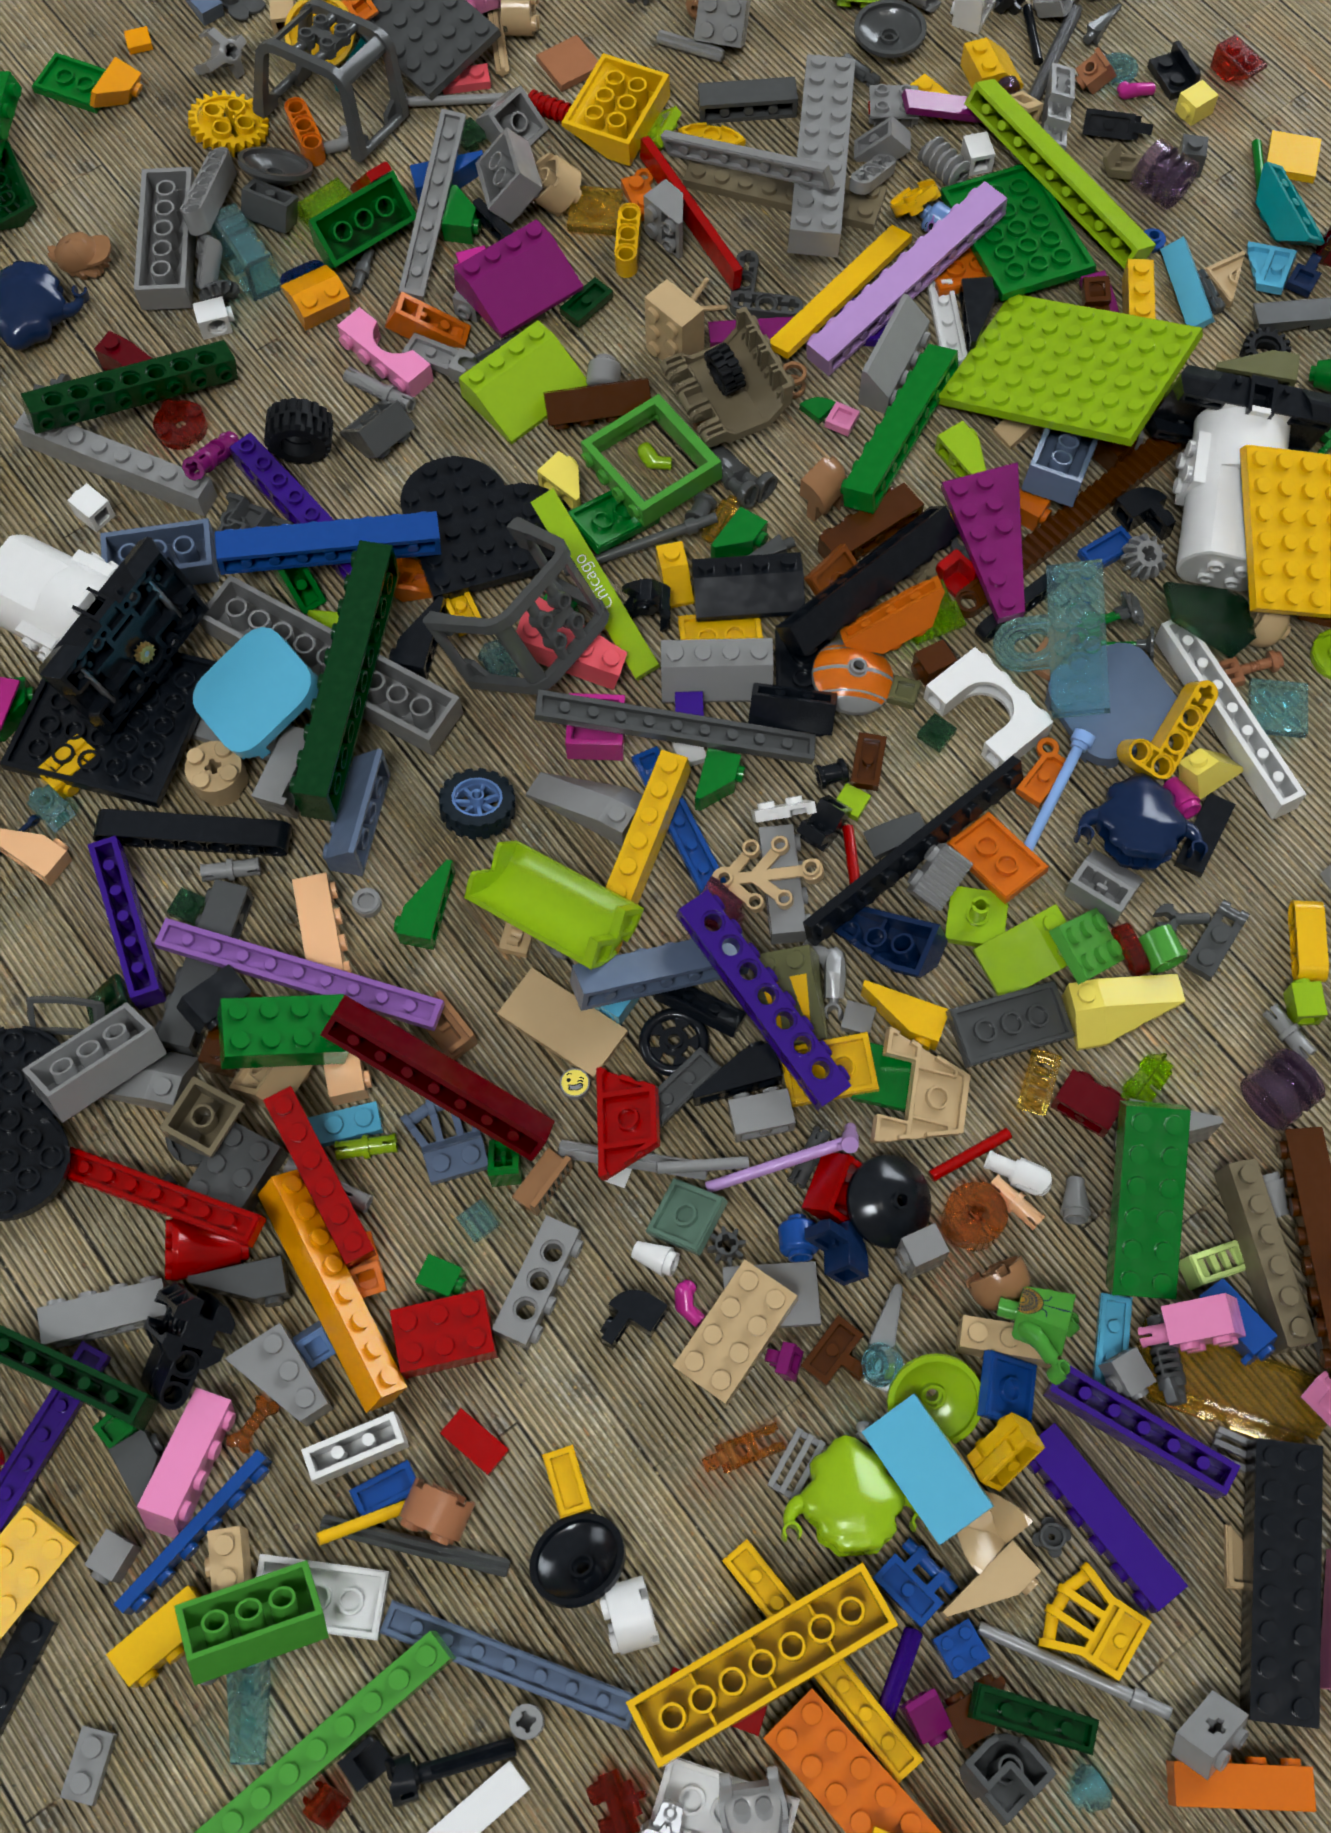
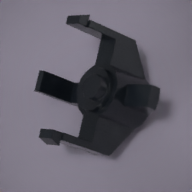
[622,578,671,633]

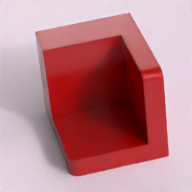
[936,548,977,598]

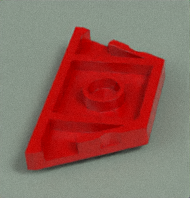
[596,1067,660,1181]

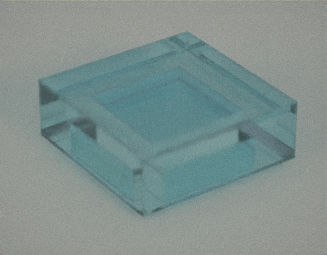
[456,1199,500,1244]

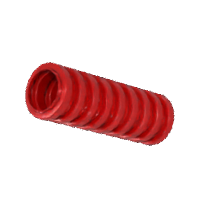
[528,89,572,124]

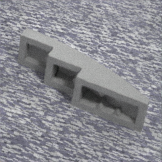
[1041,62,1075,150]

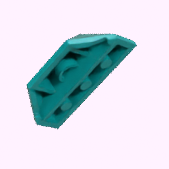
[1255,162,1325,246]

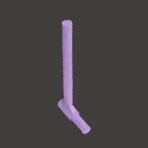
[705,1123,859,1193]

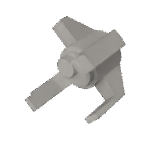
[193,27,247,79]

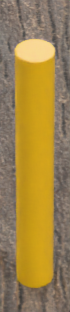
[315,1499,406,1546]

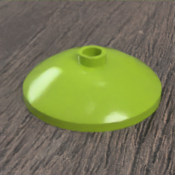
[887,1353,981,1444]

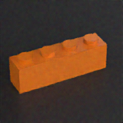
[1166,1756,1316,1812]

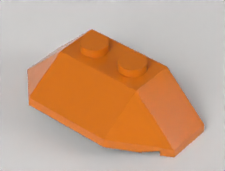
[840,575,945,654]

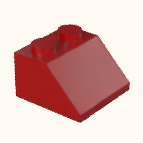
[801,1153,862,1224]

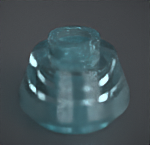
[861,1342,903,1387]
[1067,1764,1113,1813]

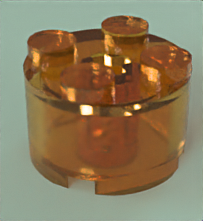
[941,1182,1008,1252]

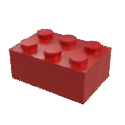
[389,1289,499,1379]

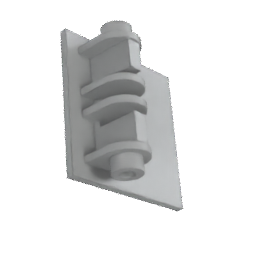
[869,84,920,128]

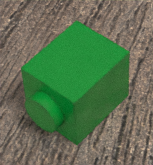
[415,1253,467,1298]

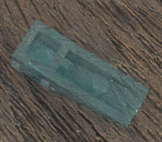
[226,1659,271,1765]

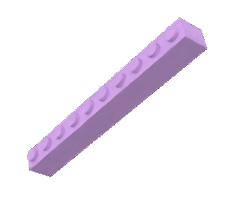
[806,181,1007,376]

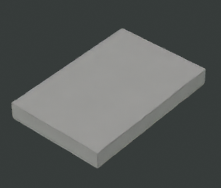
[722,1261,821,1328]

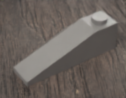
[526,772,643,846]
[103,1052,199,1113]

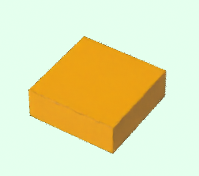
[124,26,154,55]

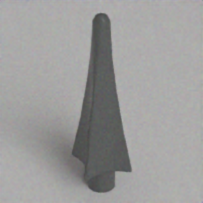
[1083,3,1122,45]
[748,534,796,556]

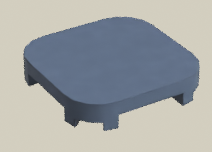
[1045,642,1177,769]

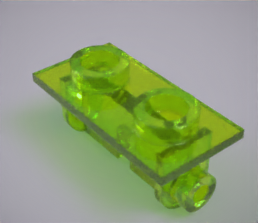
[1121,1053,1173,1102]

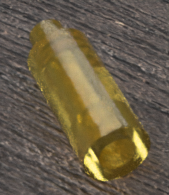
[701,495,738,544]

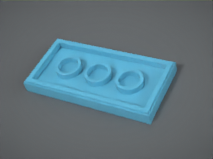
[862,1394,994,1546]

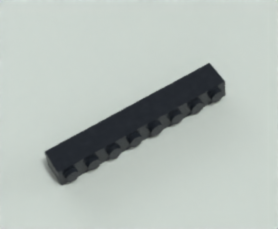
[775,505,960,657]

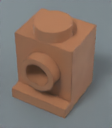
[1075,47,1117,95]

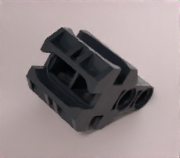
[141,1282,236,1410]

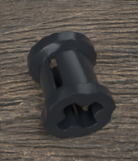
[814,758,849,789]

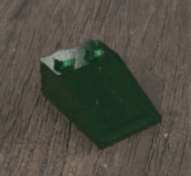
[1163,582,1257,658]

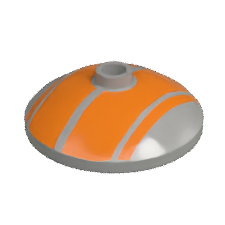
[812,640,894,715]

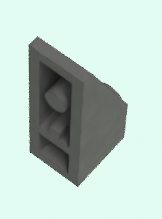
[188,1255,292,1307]

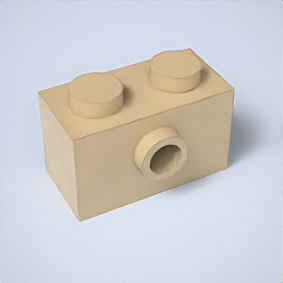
[204,1525,252,1593]

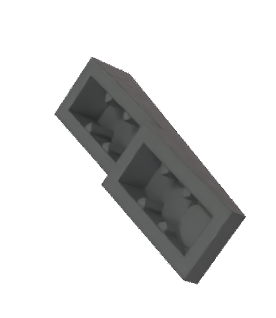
[1252,297,1331,332]

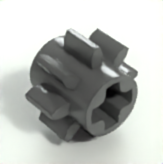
[707,1226,746,1267]

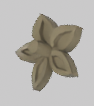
[910,560,939,583]

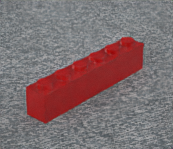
[263,1086,377,1270]

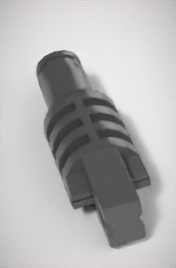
[1146,1314,1187,1406]

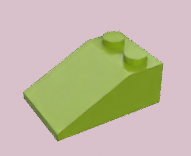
[972,904,1068,996]

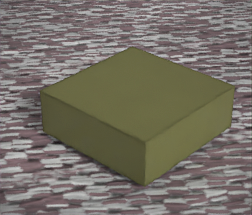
[887,675,922,710]

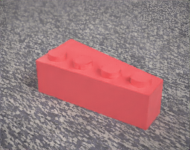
[516,597,627,690]

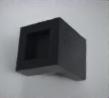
[337,1734,391,1792]

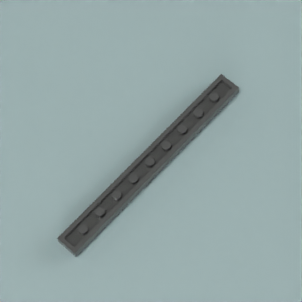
[534,689,816,764]

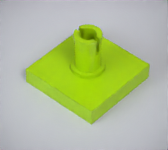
[945,886,1008,947]

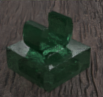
[460,117,486,152]

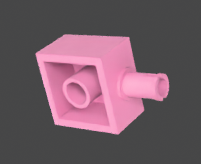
[1138,1293,1246,1354]

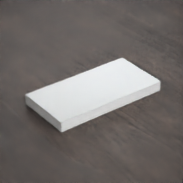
[255,1554,390,1641]
[651,1758,800,1833]

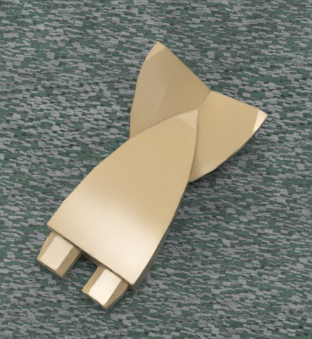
[943,1433,1033,1574]

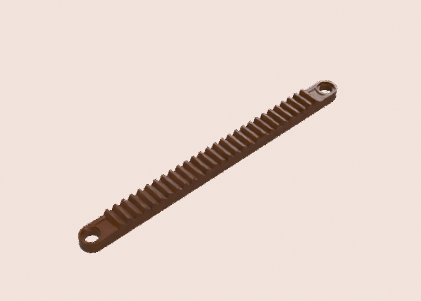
[954,437,1187,618]

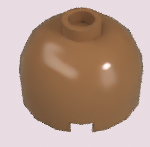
[965,1256,1030,1311]

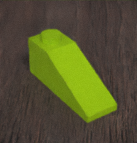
[935,420,986,478]

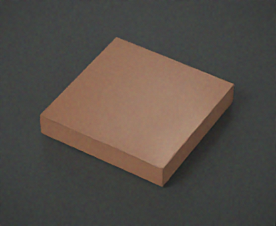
[536,35,598,92]

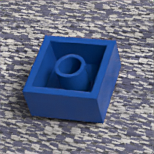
[931,1618,991,1679]

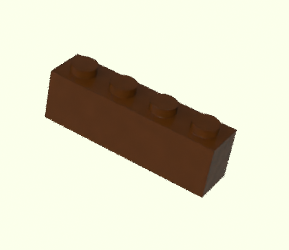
[543,377,651,430]
[817,483,924,561]

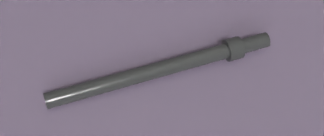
[563,512,718,576]

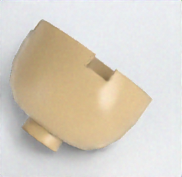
[1237,605,1291,648]

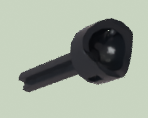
[384,1737,517,1807]

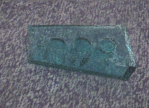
[209,203,282,301]

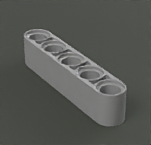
[180,147,237,236]

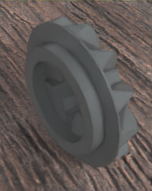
[199,280,240,302]

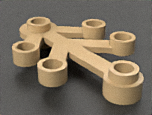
[711,836,825,913]

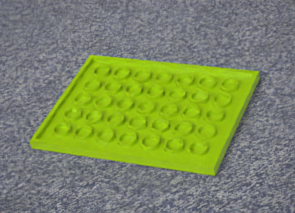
[938,294,1203,447]

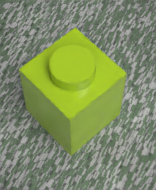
[1283,978,1328,1026]

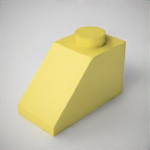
[537,451,581,510]
[1178,748,1244,800]

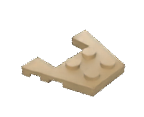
[870,1027,971,1144]

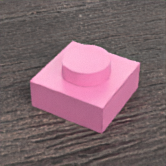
[824,401,860,437]

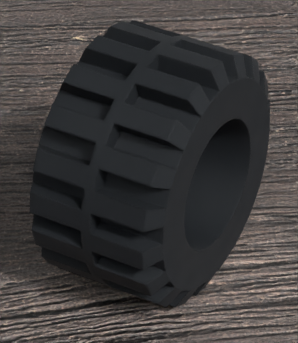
[264,398,333,464]

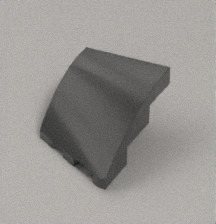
[217,492,293,531]

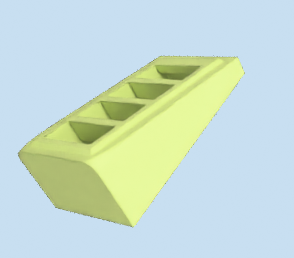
[1179,1240,1246,1290]

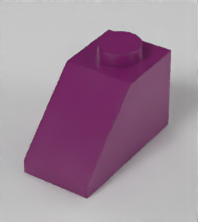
[899,1688,952,1747]

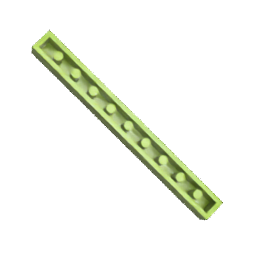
[964,79,1156,269]

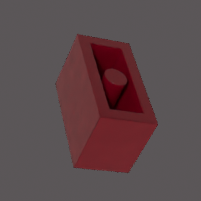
[1050,1069,1127,1138]

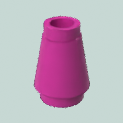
[1163,777,1201,819]

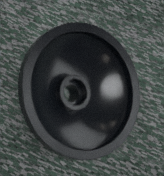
[846,1155,931,1249]
[529,1513,626,1608]

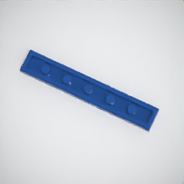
[631,746,727,896]

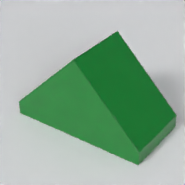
[487,1140,522,1187]

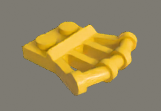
[1038,1562,1152,1681]

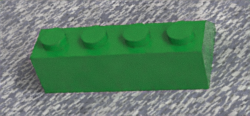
[308,170,416,268]

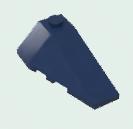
[833,907,948,978]

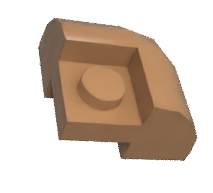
[800,456,847,522]

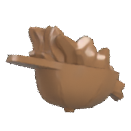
[47,231,111,280]

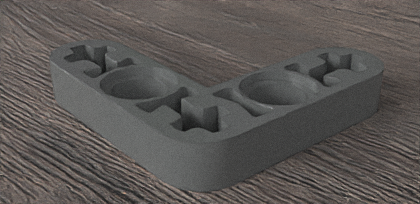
[730,250,803,319]

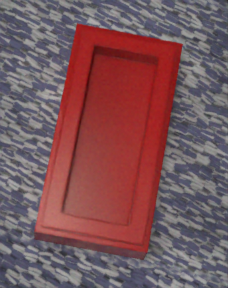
[440,1408,510,1476]

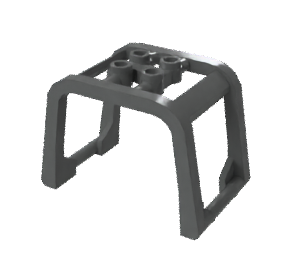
[253,0,409,163]
[423,517,610,695]

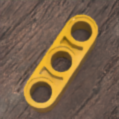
[614,203,641,278]
[1288,900,1329,983]

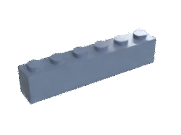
[570,934,749,1011]

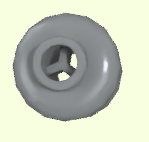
[586,354,621,386]

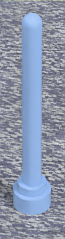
[1024,728,1096,851]

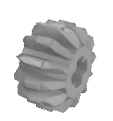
[1119,533,1169,581]

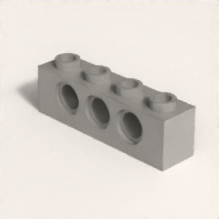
[492,1215,584,1350]

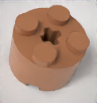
[399,1477,476,1546]

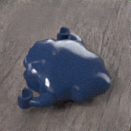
[0,261,90,351]
[1073,773,1208,871]

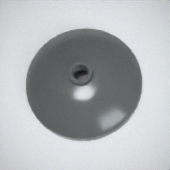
[854,0,927,58]
[237,146,313,188]

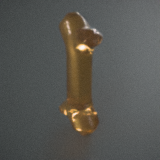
[226,1395,279,1454]

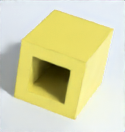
[1175,80,1219,126]

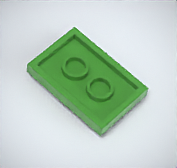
[1049,907,1125,985]

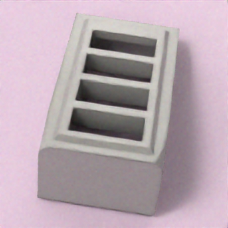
[867,1283,903,1353]

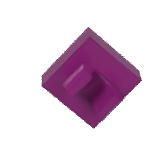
[764,1341,804,1383]

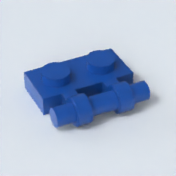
[872,1537,959,1628]

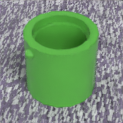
[1136,924,1188,974]

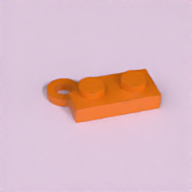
[621,168,654,222]
[1015,737,1066,808]

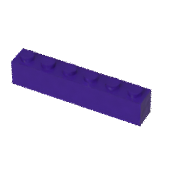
[87,835,167,1010]
[1043,1366,1241,1499]
[1026,1423,1188,1613]

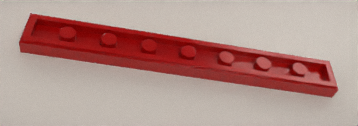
[640,136,743,291]
[67,1146,267,1248]

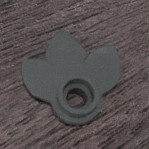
[220,0,266,21]

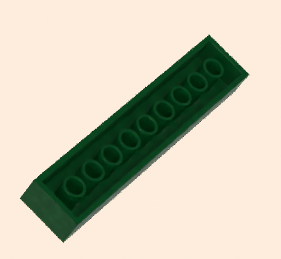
[289,540,400,822]

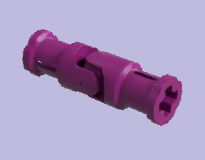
[182,431,239,481]

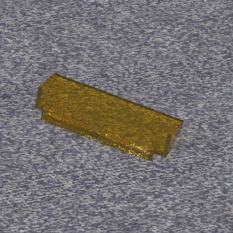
[1136,1316,1327,1443]

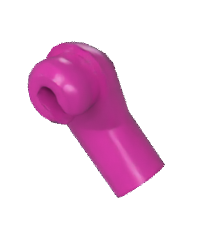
[1117,81,1156,100]

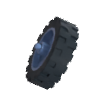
[439,768,515,840]

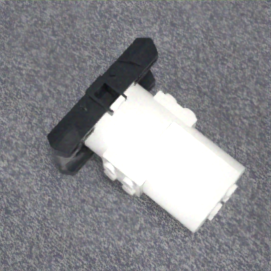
[1145,365,1331,592]
[0,535,209,736]

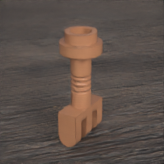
[1219,650,1284,688]

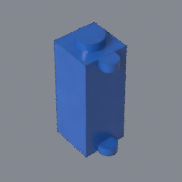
[1199,1278,1278,1366]

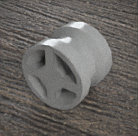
[509,1704,545,1740]

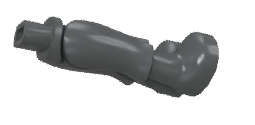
[701,439,778,509]

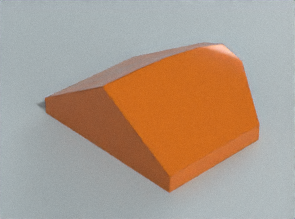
[394,557,432,602]

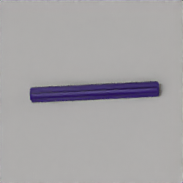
[864,1627,923,1762]

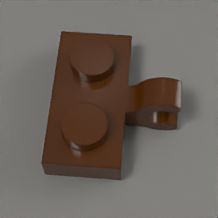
[801,1315,867,1387]

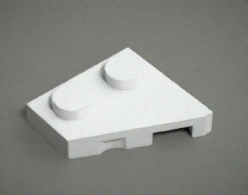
[751,795,817,823]

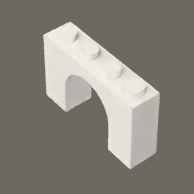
[923,647,1053,769]

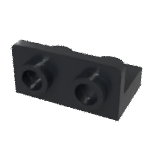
[1147,40,1201,101]

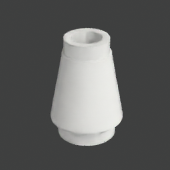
[631,1241,680,1277]

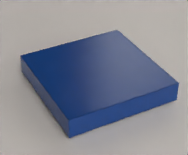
[977,1350,1037,1422]

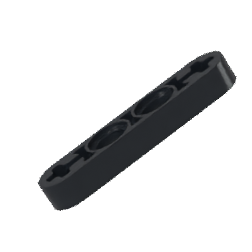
[975,570,1062,643]

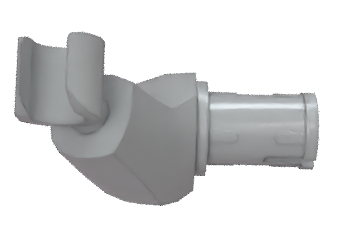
[803,939,846,1022]

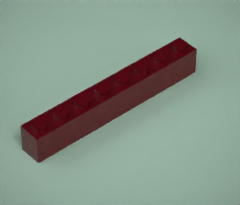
[320,995,555,1161]

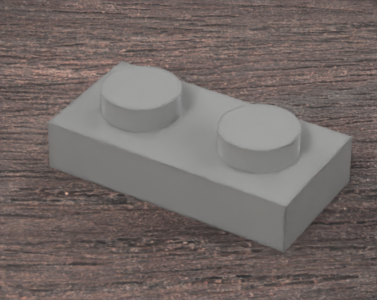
[60,1725,118,1806]

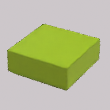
[836,783,871,822]

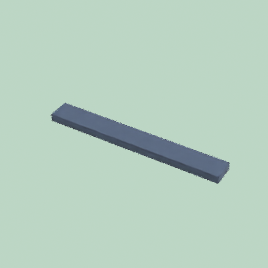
[379,1600,637,1731]

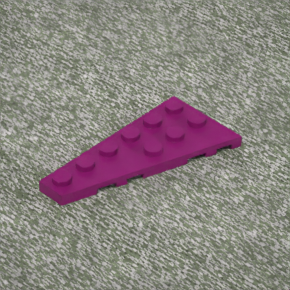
[941,462,1025,624]

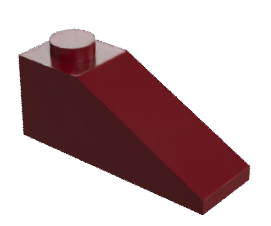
[94,331,165,400]

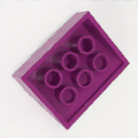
[454,219,583,338]

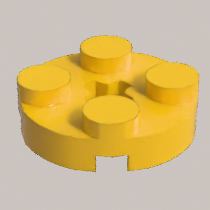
[890,179,941,218]

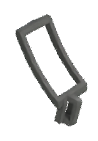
[26,996,105,1035]

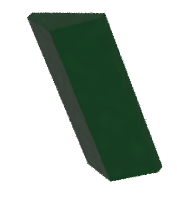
[0,138,37,230]

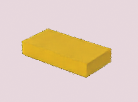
[542,1445,592,1519]

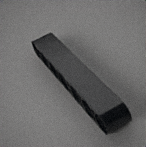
[93,809,292,856]

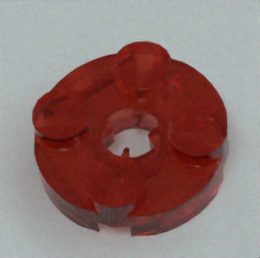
[153,400,208,450]

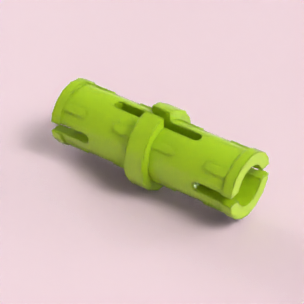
[334,1133,398,1161]

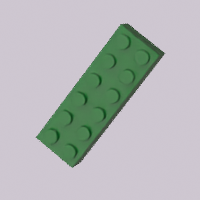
[1106,1100,1191,1299]

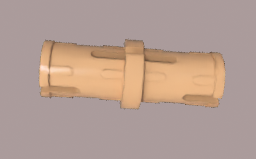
[985,1174,1045,1231]

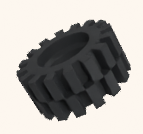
[1239,327,1291,357]
[704,342,746,396]

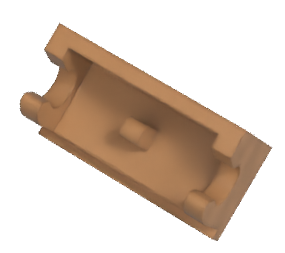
[424,990,478,1060]

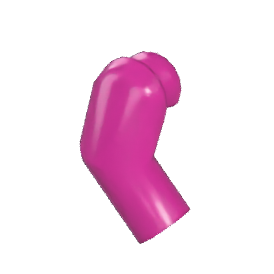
[674,1280,706,1328]

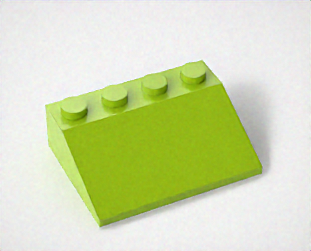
[458,320,588,445]

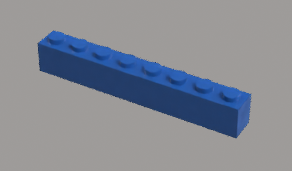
[215,511,441,575]

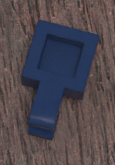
[1285,253,1322,298]

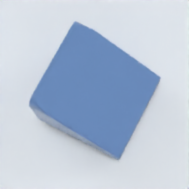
[293,1321,336,1369]

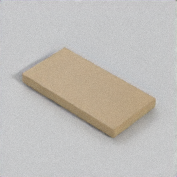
[497,967,628,1080]

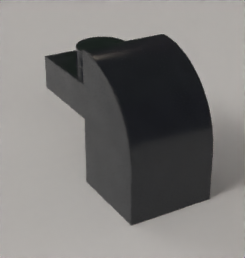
[1111,487,1176,541]
[796,795,853,852]
[600,1290,668,1350]

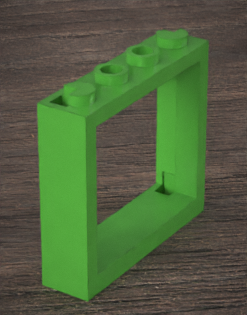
[581,394,722,527]

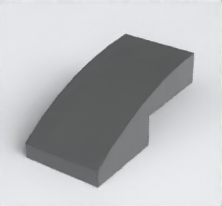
[863,812,925,860]

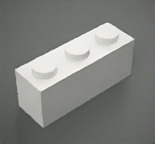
[301,1411,409,1485]

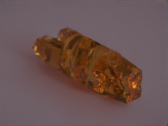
[702,1422,786,1474]

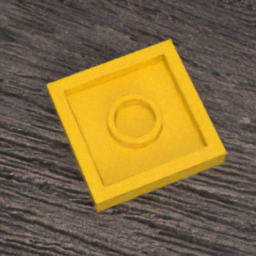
[1265,130,1322,184]

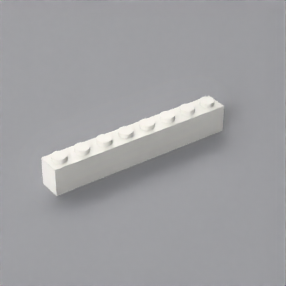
[1154,613,1306,820]

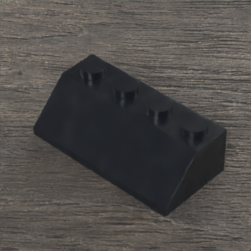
[692,552,805,622]

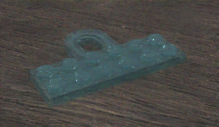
[993,559,1111,719]

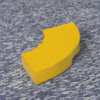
[678,122,746,146]

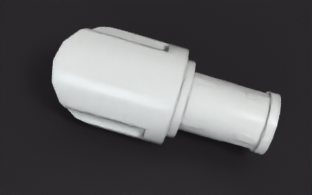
[983,1150,1052,1196]

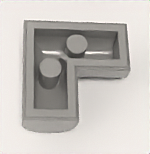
[195,233,223,289]

